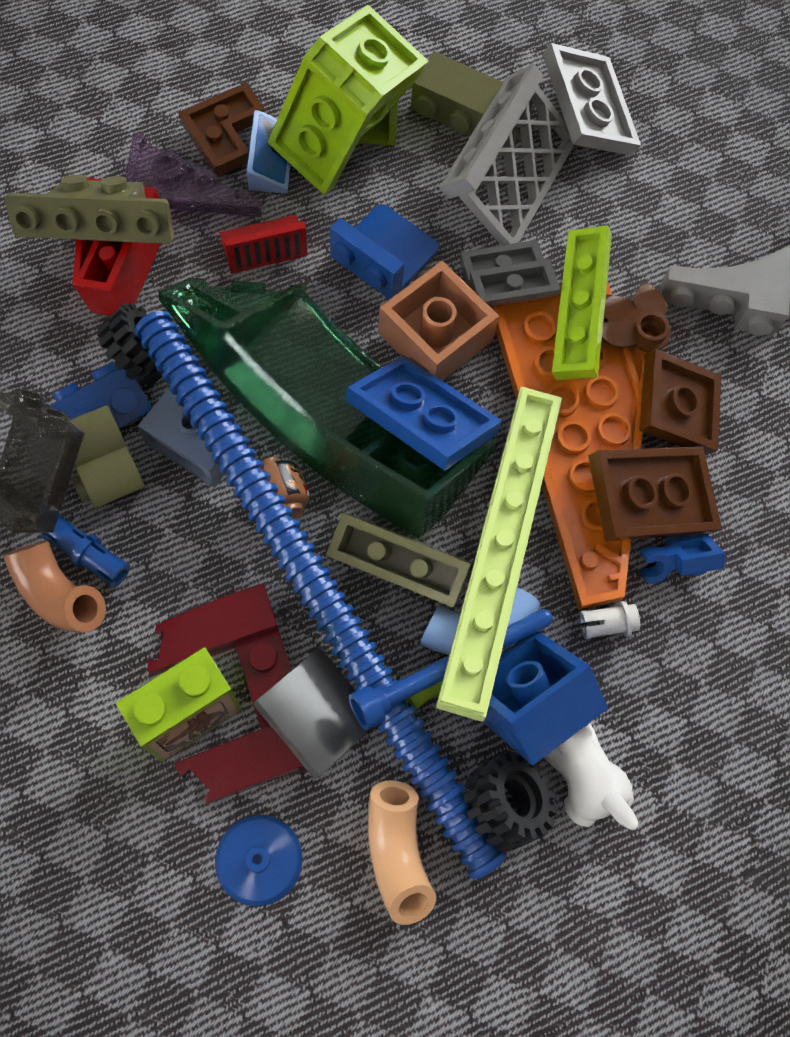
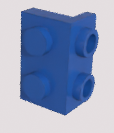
[49,361,152,428]

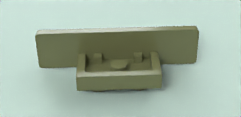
[4,175,174,244]

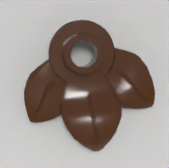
[602,282,671,352]

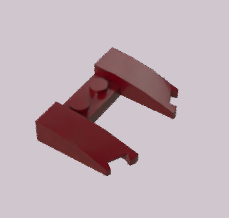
[147,583,306,804]

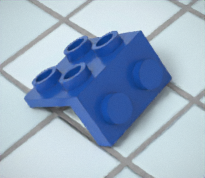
[330,204,439,300]

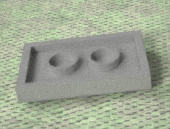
[543,43,641,156]

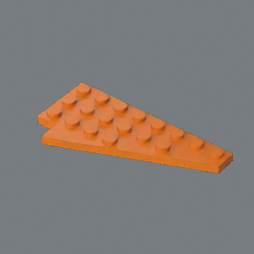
[490,280,653,610]

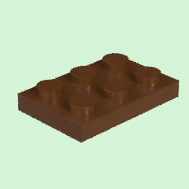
[588,447,722,542]

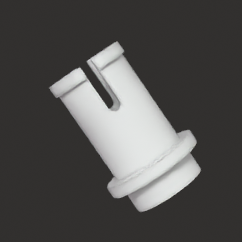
[580,601,640,639]

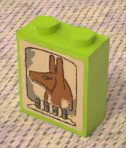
[115,647,242,762]

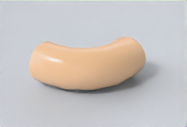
[368,780,436,925]

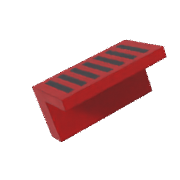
[219,214,308,274]

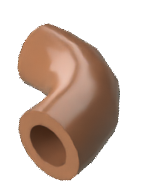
[3,540,106,633]

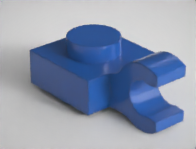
[640,533,725,584]

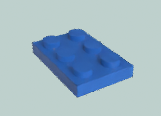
[345,355,502,471]

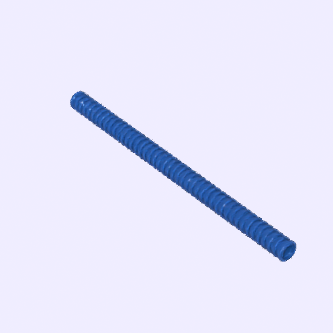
[134,311,507,879]

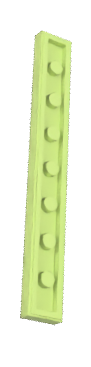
[436,386,562,722]

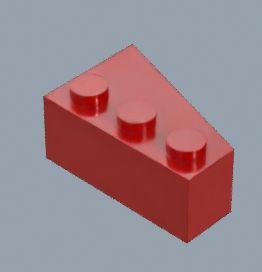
[72,177,161,316]

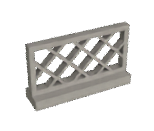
[439,64,574,245]

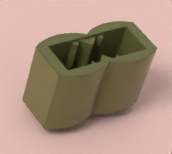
[52,405,145,508]

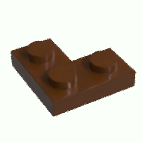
[178,82,265,177]

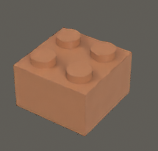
[378,261,499,381]

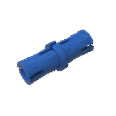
[41,515,131,588]

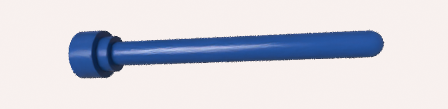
[349,609,553,731]

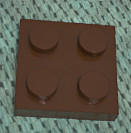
[639,349,721,455]

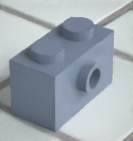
[138,388,242,488]

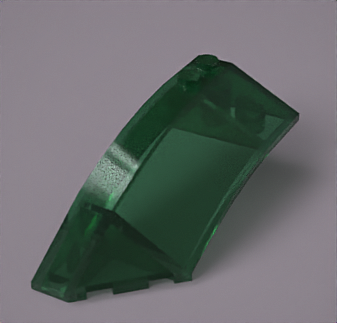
[158,278,500,539]

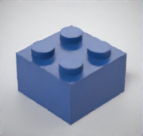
[483,631,609,766]

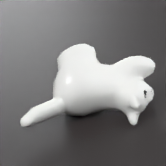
[544,723,638,830]

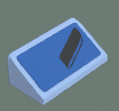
[247,110,291,193]

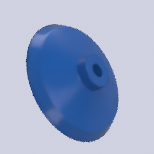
[215,815,302,906]

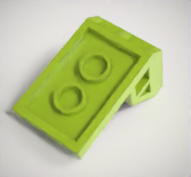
[267,5,429,196]

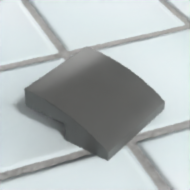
[460,240,560,306]
[253,647,368,779]

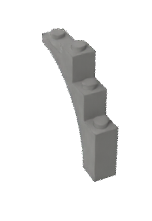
[659,245,790,336]

